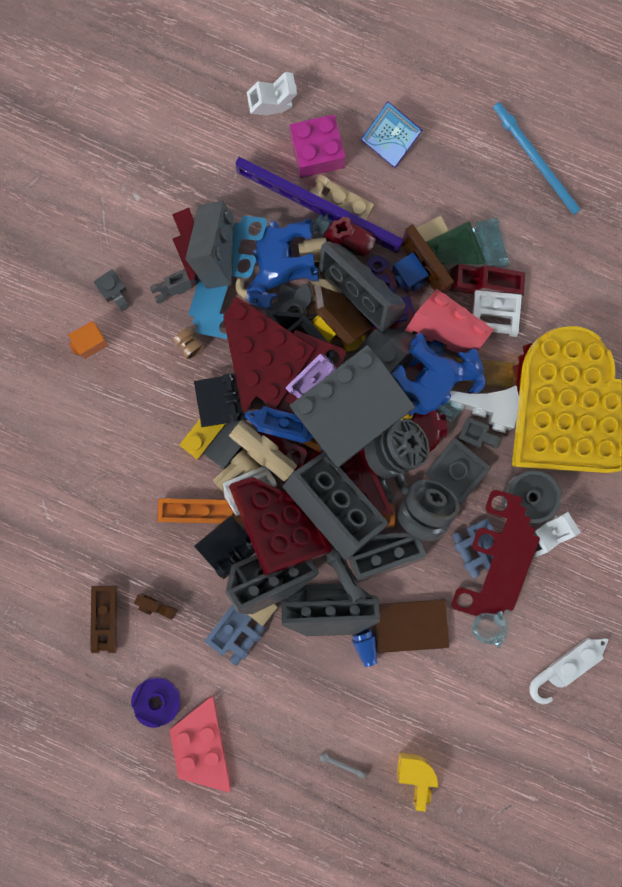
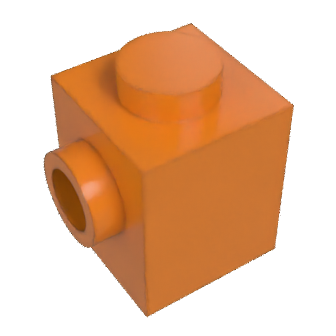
[68,321,109,359]

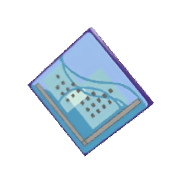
[361,101,423,168]

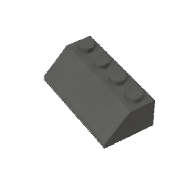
[319,242,406,332]
[283,451,389,560]

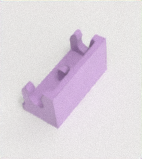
[286,354,337,398]

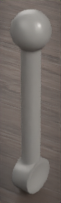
[320,753,368,779]

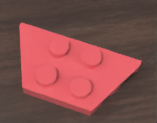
[170,696,231,792]

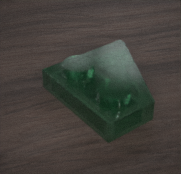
[426,221,486,264]

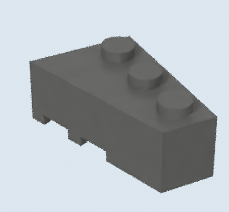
[185,201,234,289]
[349,533,426,583]

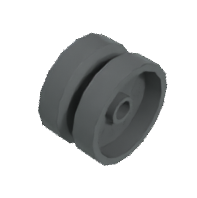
[502,471,561,524]
[397,479,460,542]

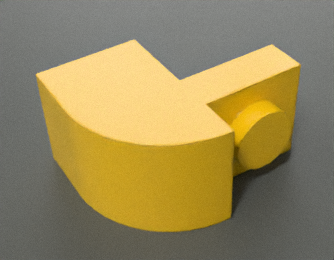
[397,753,438,812]

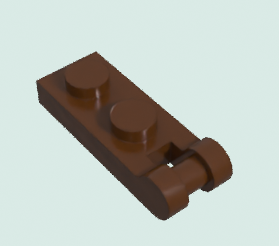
[90,585,117,653]

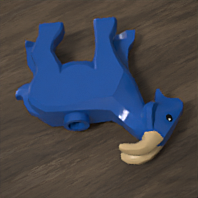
[236,219,320,310]

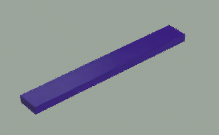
[235,157,403,253]

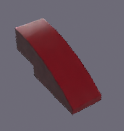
[172,208,198,287]
[449,264,525,296]

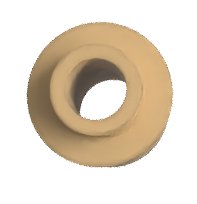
[298,238,331,262]

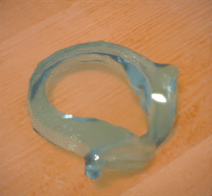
[472,611,507,649]

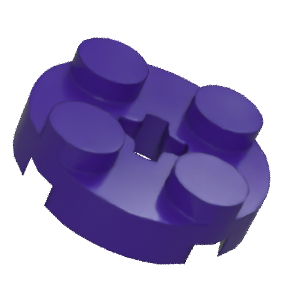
[131,677,181,728]

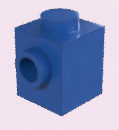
[392,253,429,293]

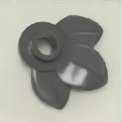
[269,284,312,317]

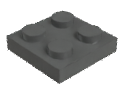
[424,438,491,504]

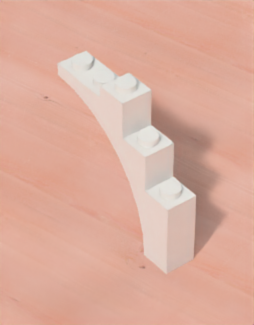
[447,386,519,433]

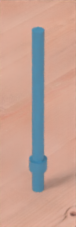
[493,102,581,215]

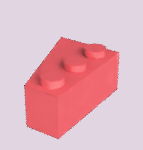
[405,289,494,353]

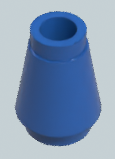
[352,629,378,667]

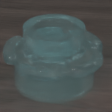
[312,214,333,235]

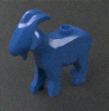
[390,333,486,415]

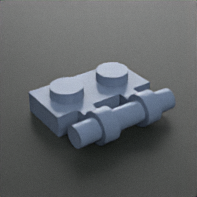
[451,518,494,579]
[204,604,266,666]

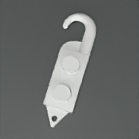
[529,638,608,704]

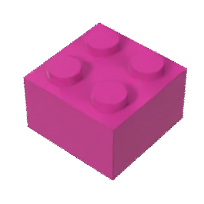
[290,114,345,178]

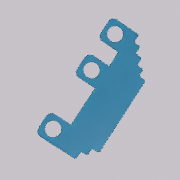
[188,216,267,339]

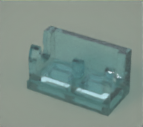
[473,218,510,268]

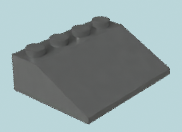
[289,345,415,468]

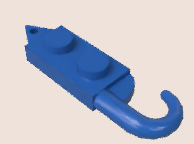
[245,406,323,450]

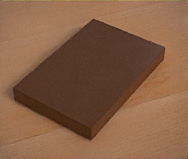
[402,224,454,294]
[375,599,449,653]

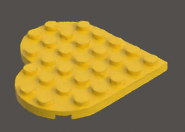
[512,326,622,473]

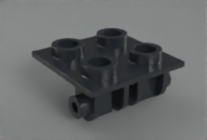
[194,373,248,427]
[194,515,256,579]

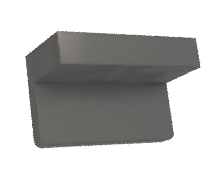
[204,421,243,469]

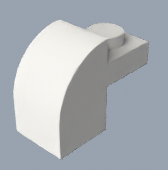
[246,72,297,115]
[533,512,581,558]

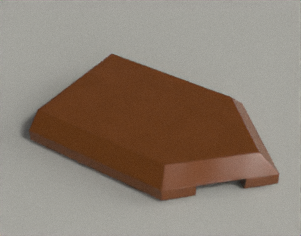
[312,284,373,346]

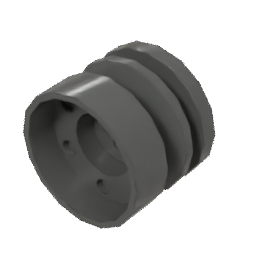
[364,419,429,479]

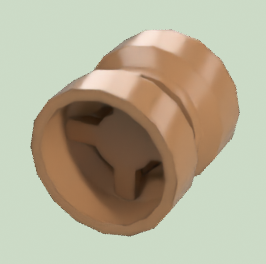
[173,327,205,359]

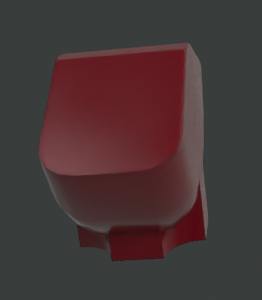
[323,216,376,256]
[412,409,447,453]

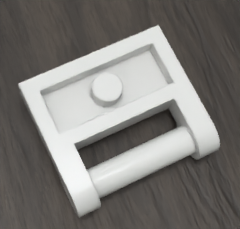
[472,290,522,337]

